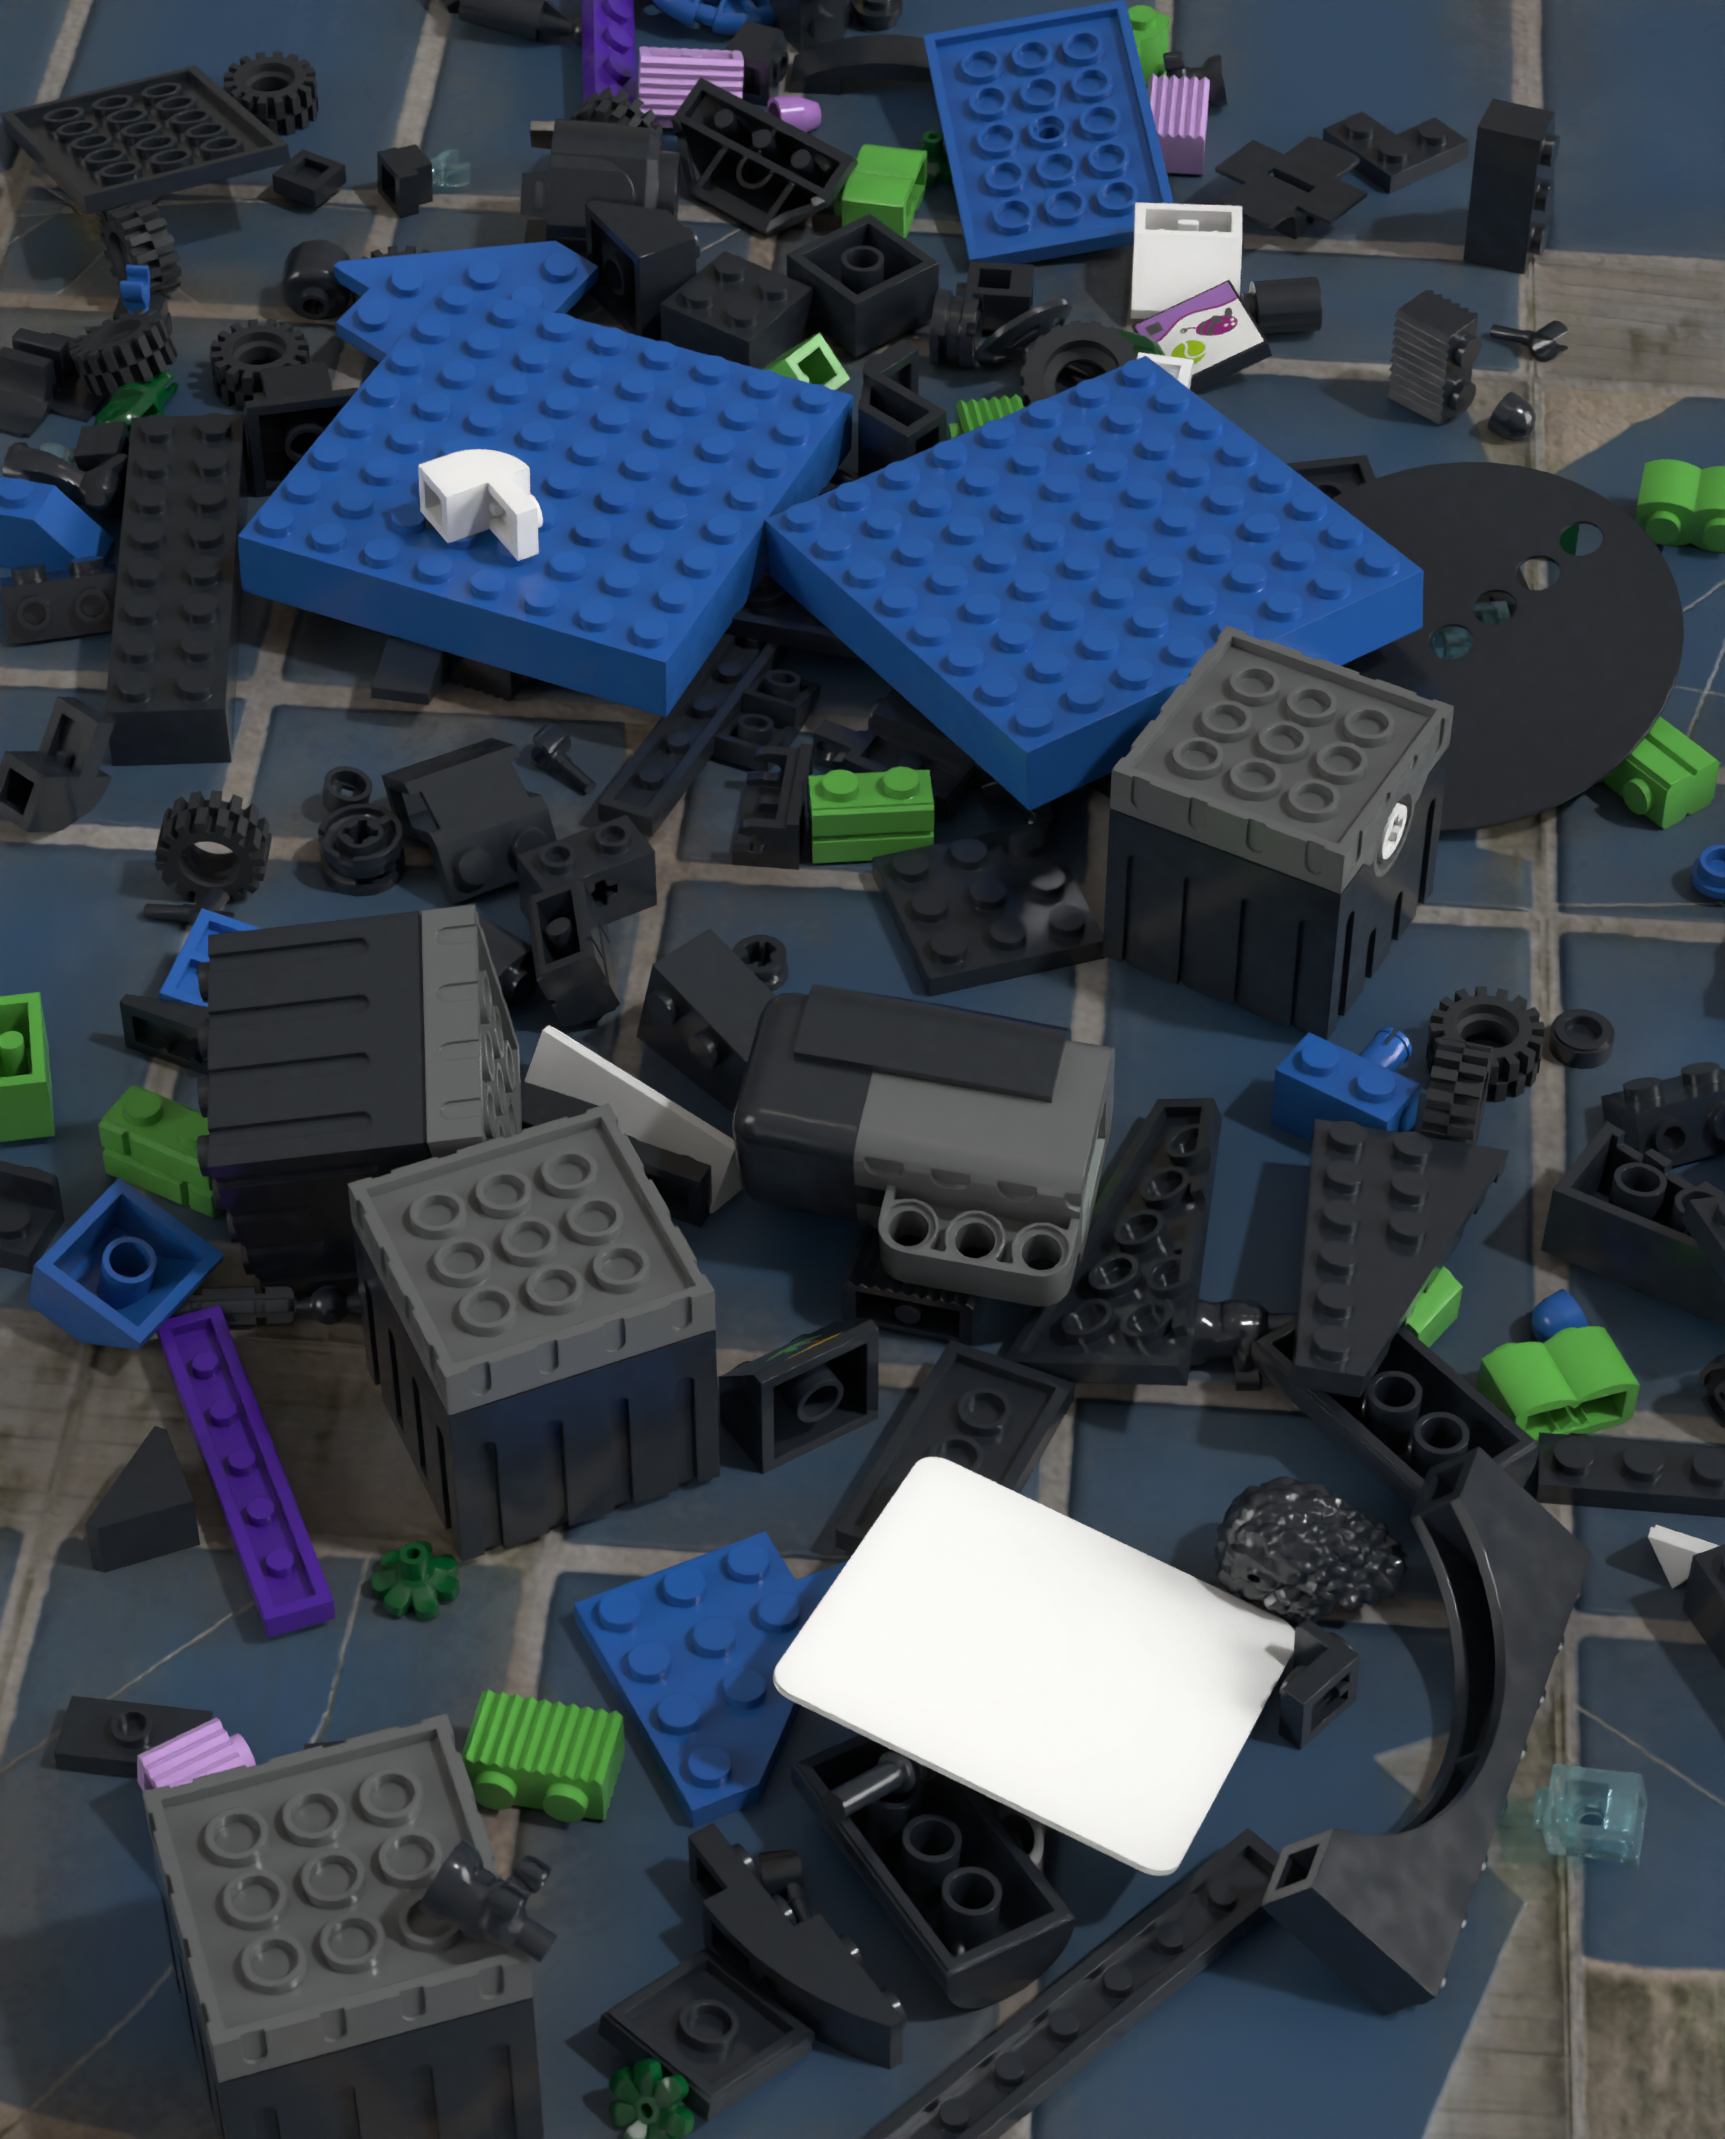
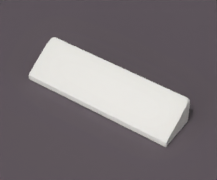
[524,1025,741,1214]

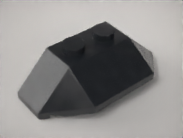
[671,77,858,238]

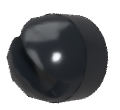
[1488,392,1536,441]
[322,766,372,813]

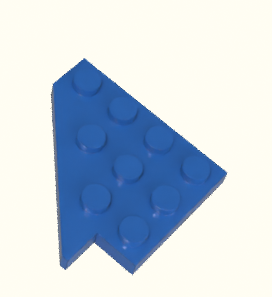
[334,241,598,363]
[574,1531,849,1828]

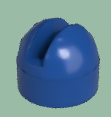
[1532,1289,1588,1343]

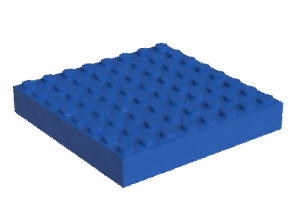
[237,283,853,717]
[764,356,1423,811]

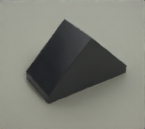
[85,1426,200,1573]

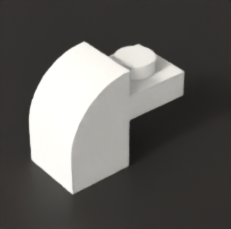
[418,449,543,561]

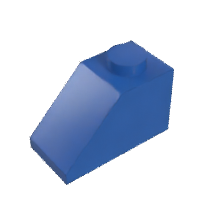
[0,476,116,572]

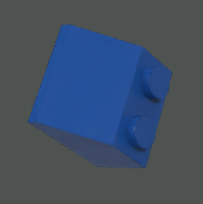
[28,1177,224,1350]

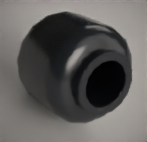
[281,239,351,320]

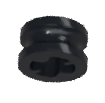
[732,935,788,991]

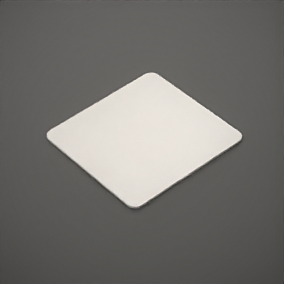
[773,1457,1295,1876]

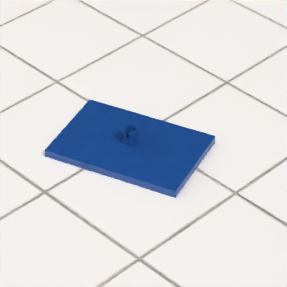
[923,0,1174,264]

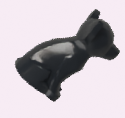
[3,442,128,519]

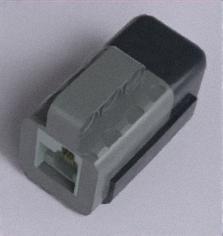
[732,984,1115,1306]

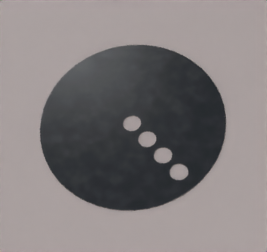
[1332,462,1684,833]

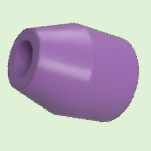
[766,95,821,133]

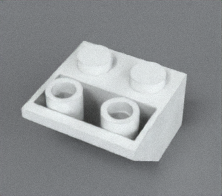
[1131,202,1242,319]

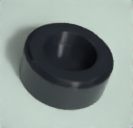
[1549,1009,1615,1069]

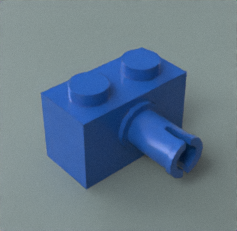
[1271,1027,1420,1142]

